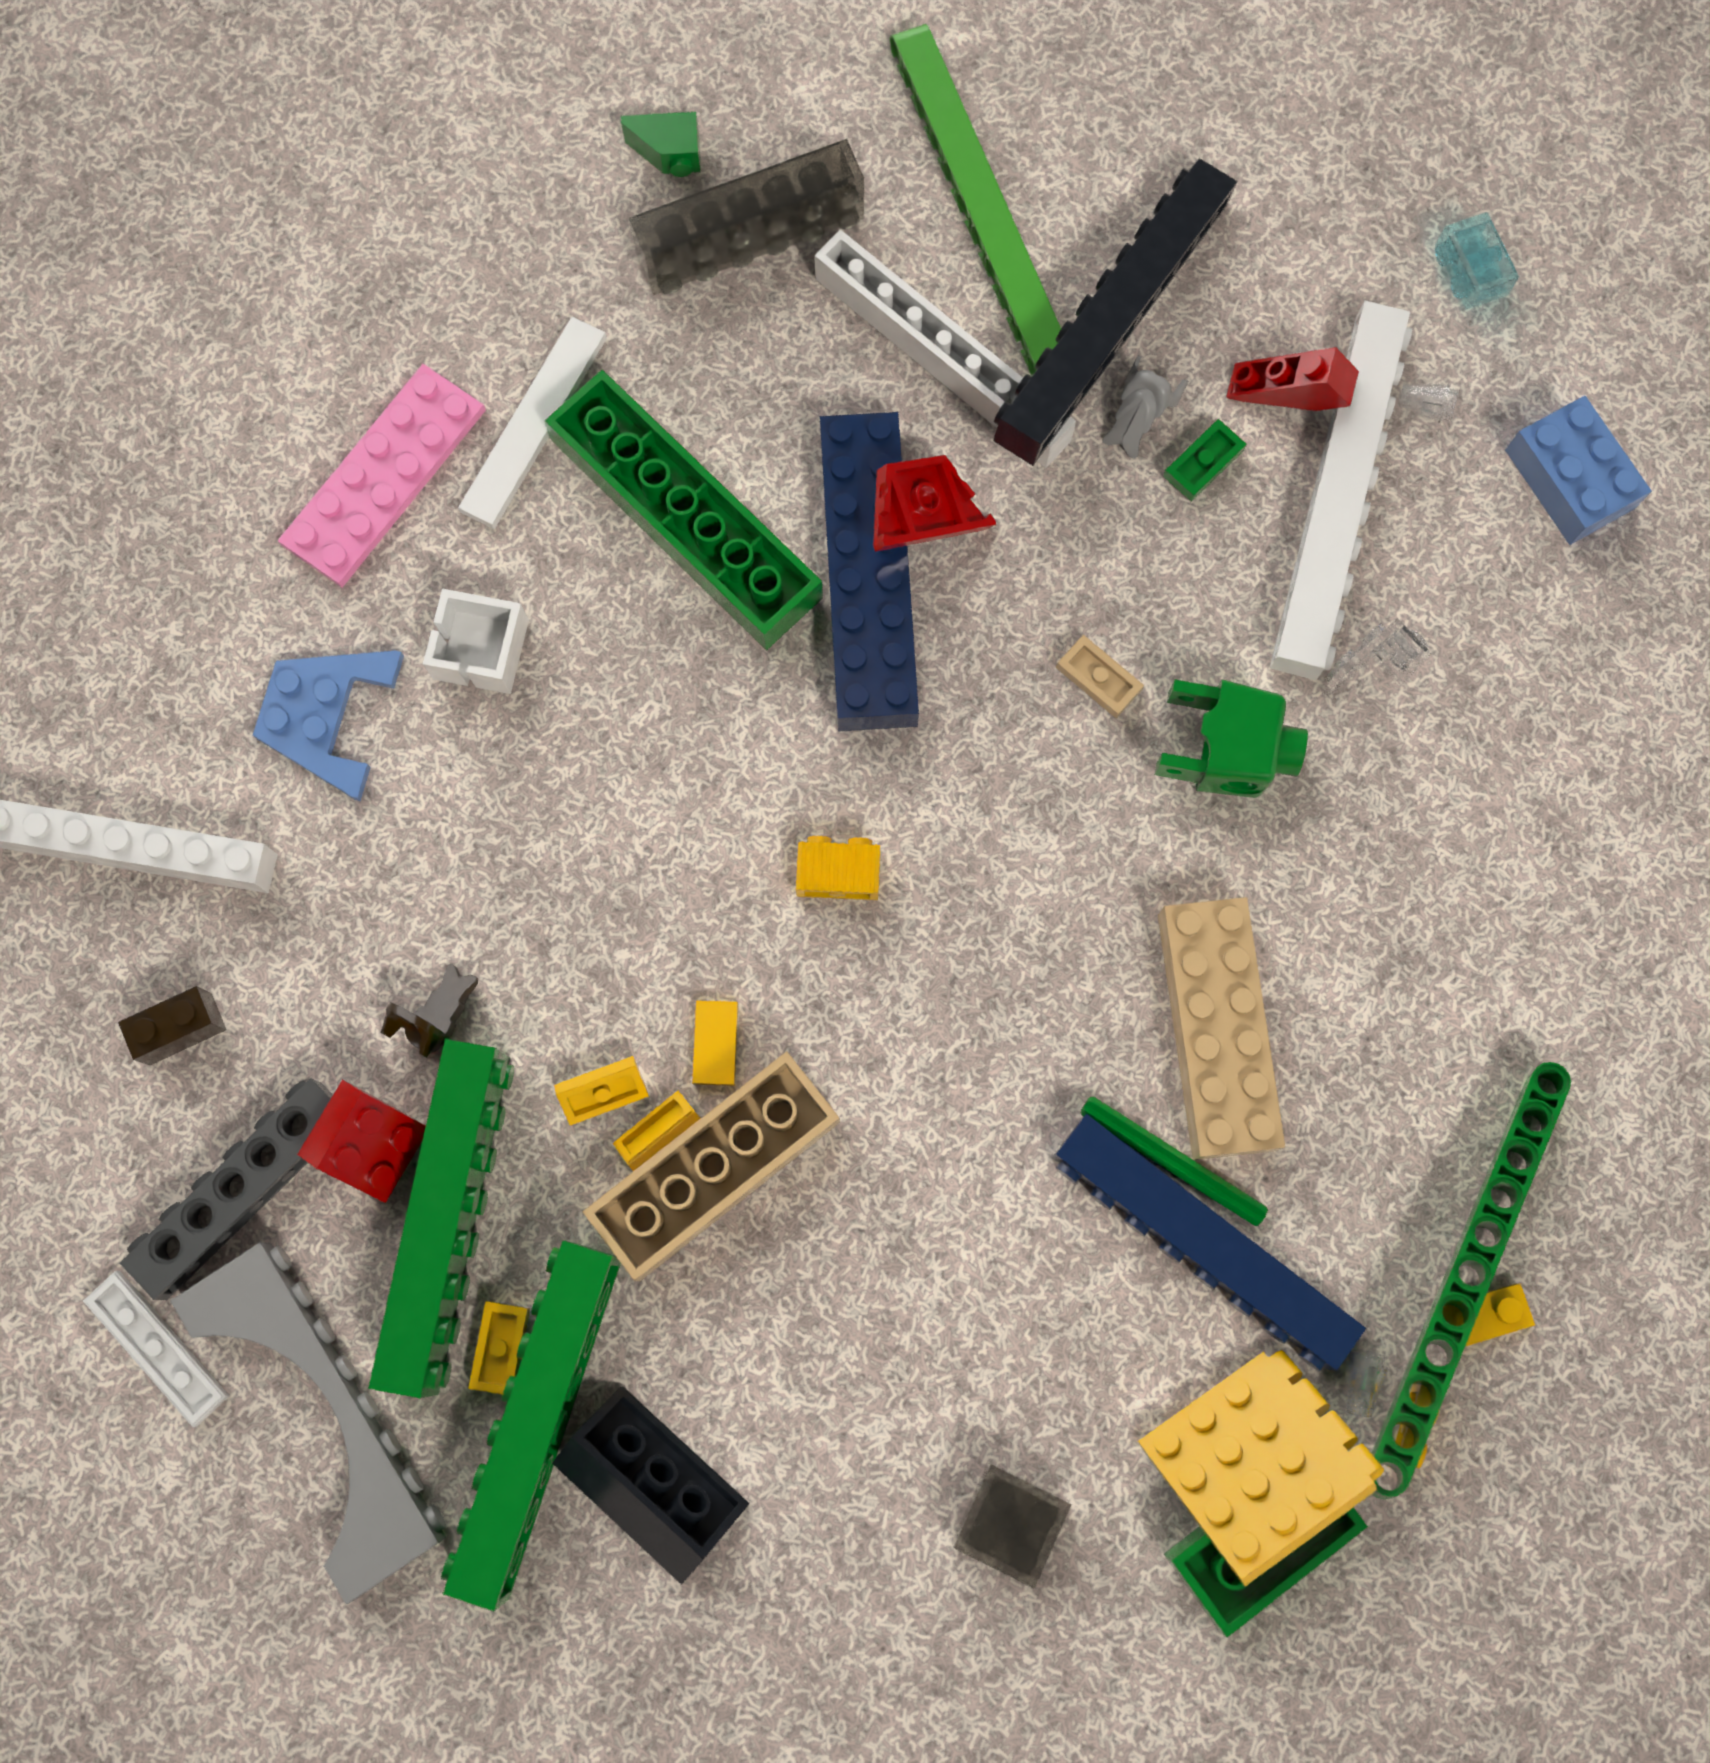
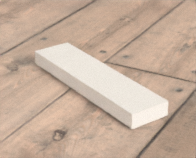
[83,1271,229,1427]

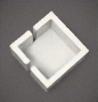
[423,589,529,694]

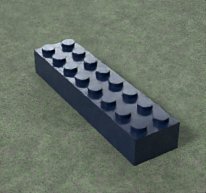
[820,412,919,732]

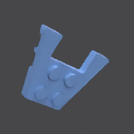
[253,650,404,801]

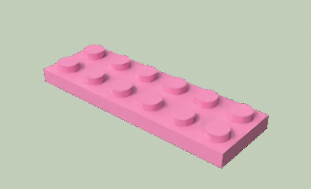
[277,364,486,588]

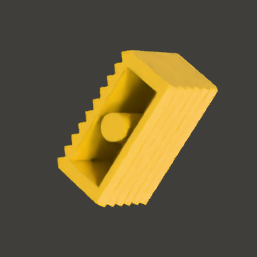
[796,836,880,900]

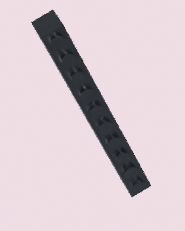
[993,158,1238,466]

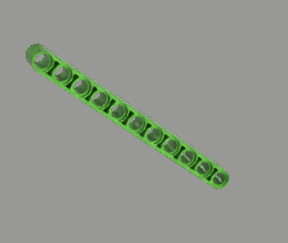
[889,24,1061,375]

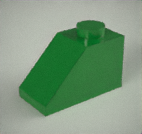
[621,112,701,177]

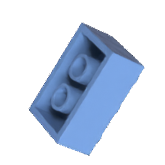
[1505,395,1652,545]

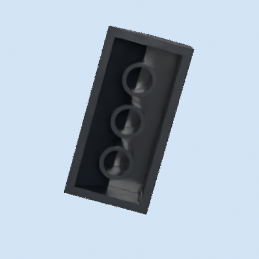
[552,1386,750,1585]

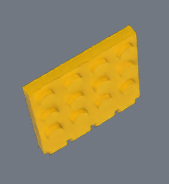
[1138,1350,1384,1586]

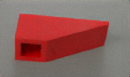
[1226,347,1359,411]

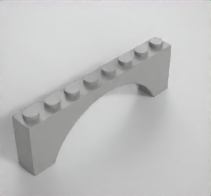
[170,1242,446,1605]

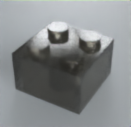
[951,1461,1072,1589]

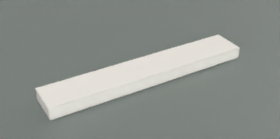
[458,317,607,529]

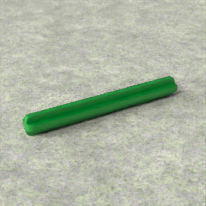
[1080,1096,1268,1226]

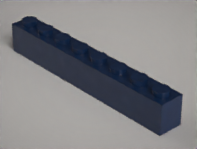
[1052,1114,1367,1372]

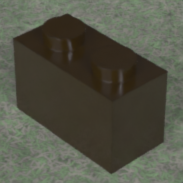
[118,986,227,1066]

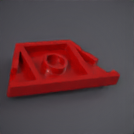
[873,455,997,552]

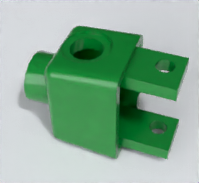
[1154,679,1308,798]

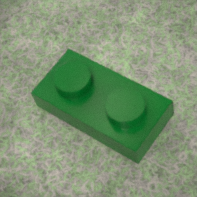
[1163,418,1247,502]

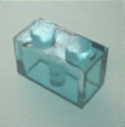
[1435,212,1519,310]

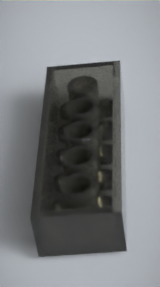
[629,139,864,295]

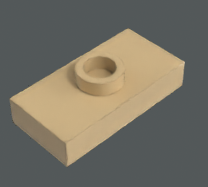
[1056,635,1144,719]

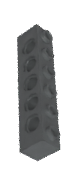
[120,1078,333,1300]

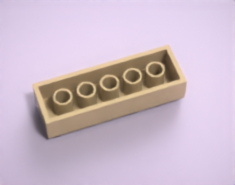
[1158,897,1286,1160]
[582,1051,840,1282]

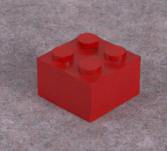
[297,1079,426,1203]

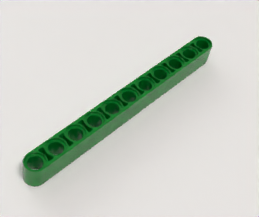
[1371,1062,1571,1500]

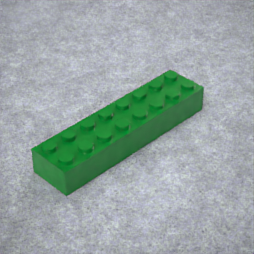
[544,370,823,651]
[368,1039,514,1398]
[441,1240,621,1612]

